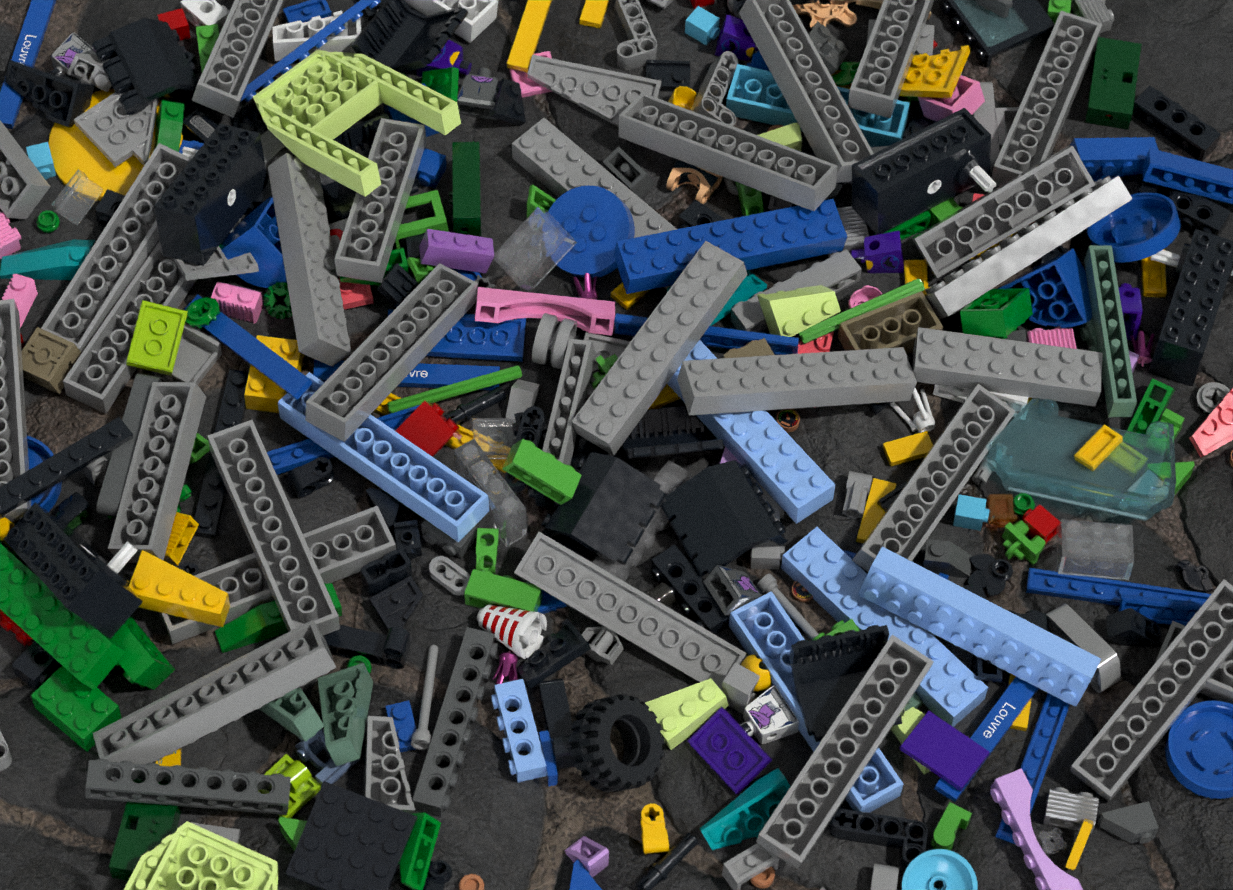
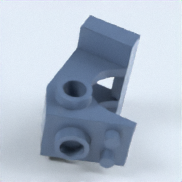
[296,729,360,787]

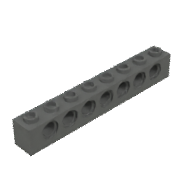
[412,627,498,817]
[85,759,291,815]

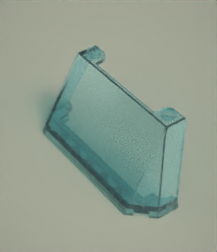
[987,398,1176,521]

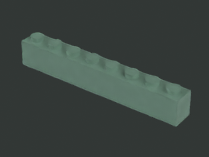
[1084,245,1137,417]

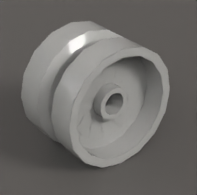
[532,313,577,370]

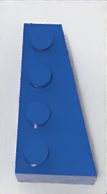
[1070,137,1158,181]

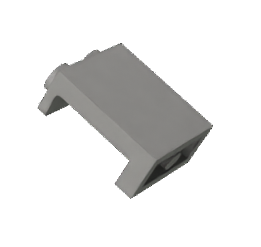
[152,324,222,385]

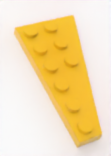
[833,45,970,98]

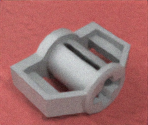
[581,626,624,666]

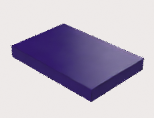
[687,707,772,794]
[900,711,990,791]

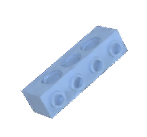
[491,679,546,782]

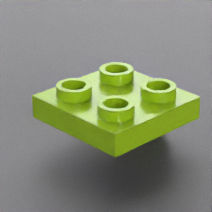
[259,754,321,818]

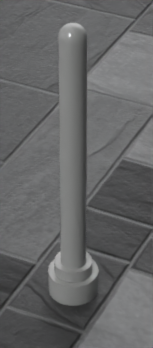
[757,574,819,640]
[411,645,438,750]

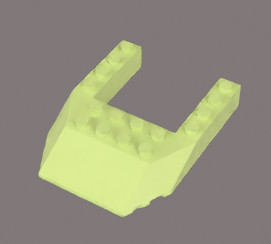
[253,50,461,197]
[124,821,278,890]

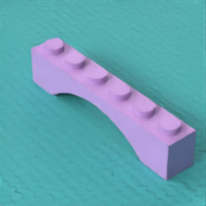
[990,768,1083,890]

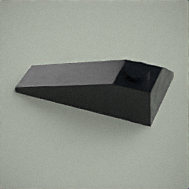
[5,60,95,127]

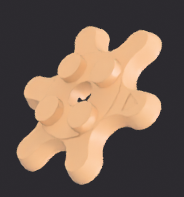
[792,0,857,29]

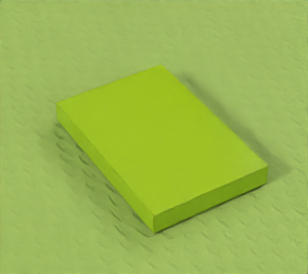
[126,300,188,376]

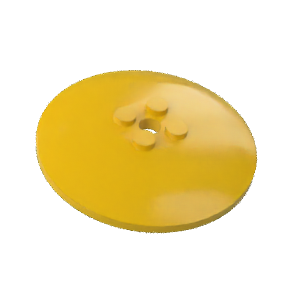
[48,88,183,201]

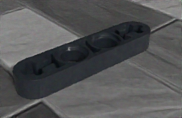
[505,406,545,492]

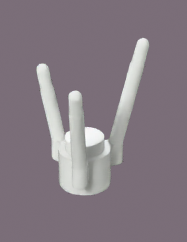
[890,388,936,433]

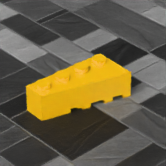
[129,550,230,627]

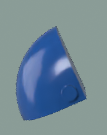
[220,196,287,288]
[998,249,1093,328]

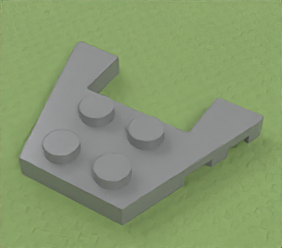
[173,229,259,281]

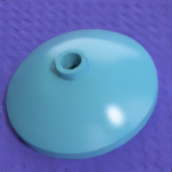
[901,849,978,890]

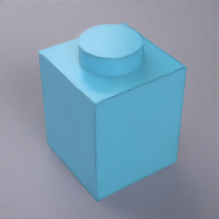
[685,6,720,45]
[26,142,56,180]
[953,494,990,531]

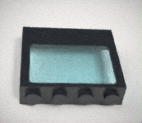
[940,0,1055,68]

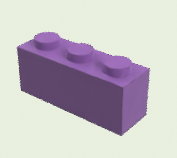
[419,229,494,273]

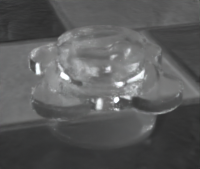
[1038,828,1067,854]

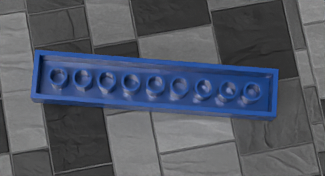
[614,199,847,294]

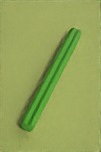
[799,279,925,344]
[387,366,522,414]

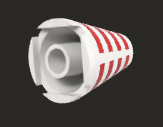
[477,605,547,659]

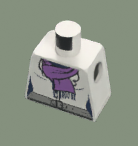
[740,685,799,744]

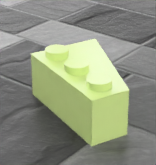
[757,285,841,337]
[645,678,729,750]

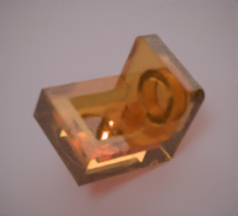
[987,494,1017,528]

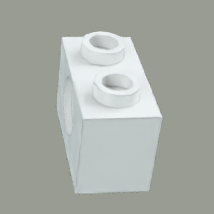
[180,0,229,34]

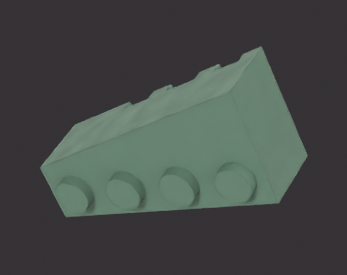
[318,663,373,766]
[259,687,324,742]

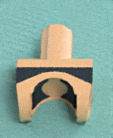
[666,160,723,204]

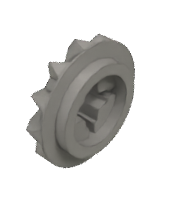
[1196,382,1230,413]

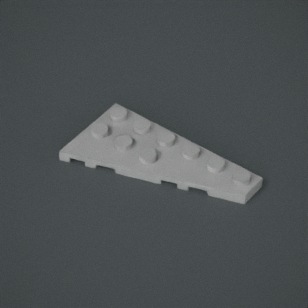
[527,55,661,127]

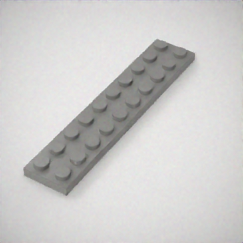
[514,532,747,691]

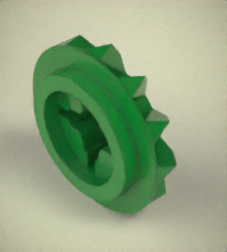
[264,282,293,319]
[185,297,220,329]

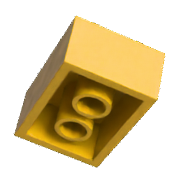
[244,335,304,413]

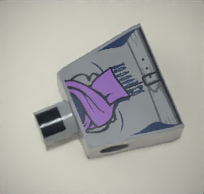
[51,32,96,80]

